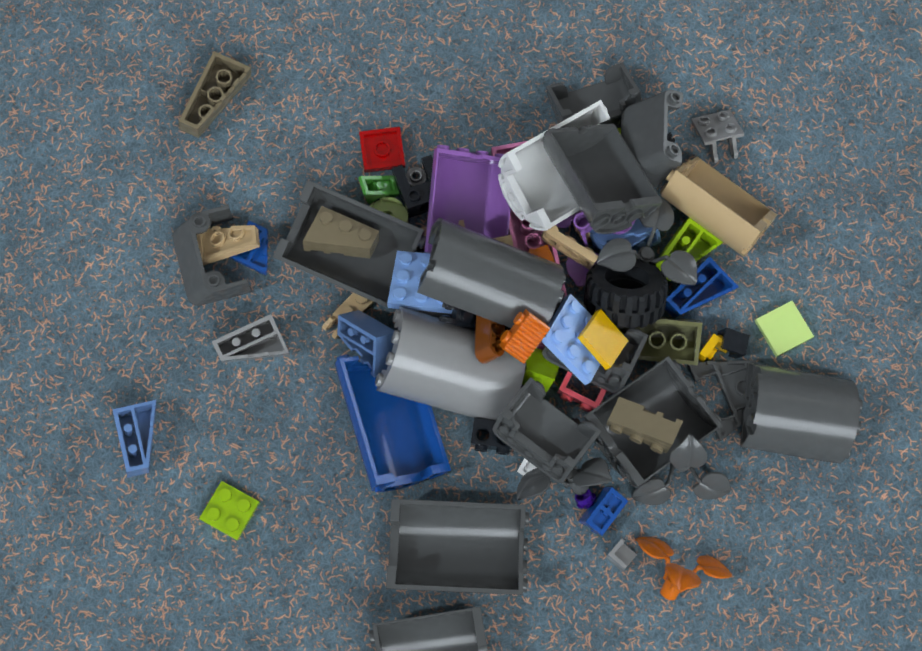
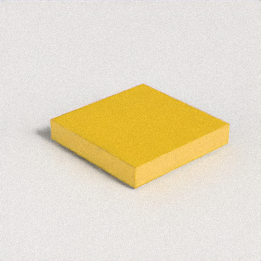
[577,309,628,370]

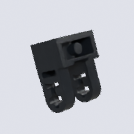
[391,155,433,218]

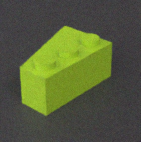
[652,218,723,282]

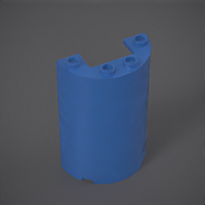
[335,354,451,492]

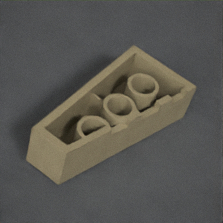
[179,51,251,138]

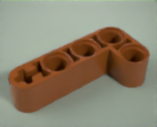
[475,315,505,364]

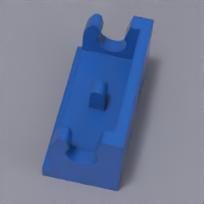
[579,487,628,536]

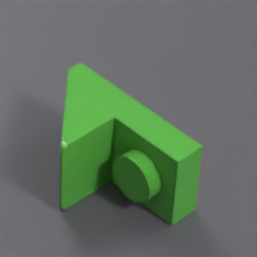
[358,176,399,205]

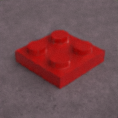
[359,127,405,173]

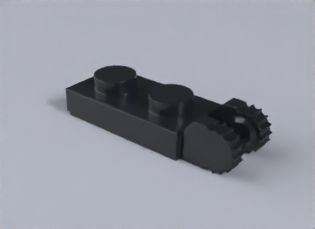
[439,303,476,328]

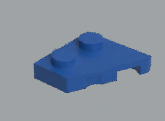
[230,221,268,276]

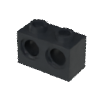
[470,418,514,455]

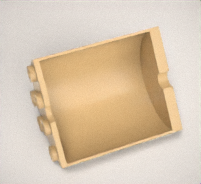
[660,156,778,257]

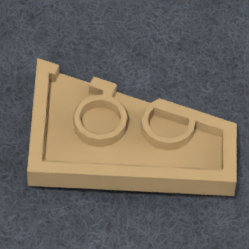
[197,225,260,266]

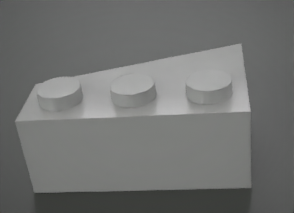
[212,314,290,363]

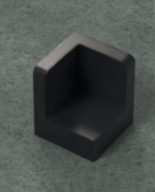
[717,328,750,359]

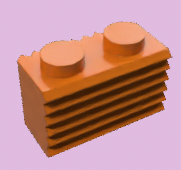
[499,309,550,364]

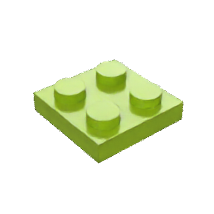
[199,481,260,541]

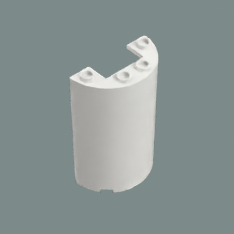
[498,100,610,231]

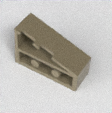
[303,206,379,259]
[606,397,683,454]

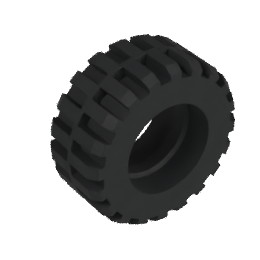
[584,259,668,329]

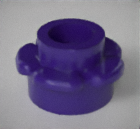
[575,489,596,509]

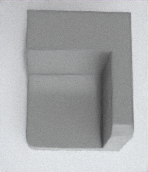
[605,538,637,572]

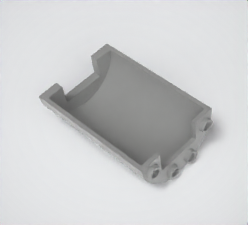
[375,307,526,421]

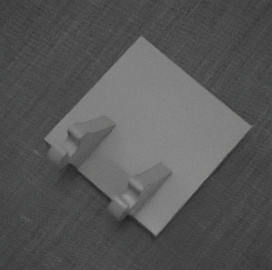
[691,110,744,163]

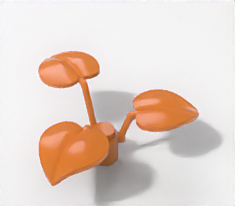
[635,537,733,600]

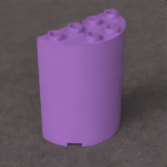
[424,145,511,253]

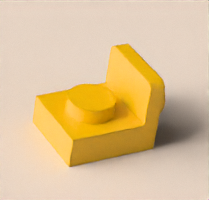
[698,334,727,362]

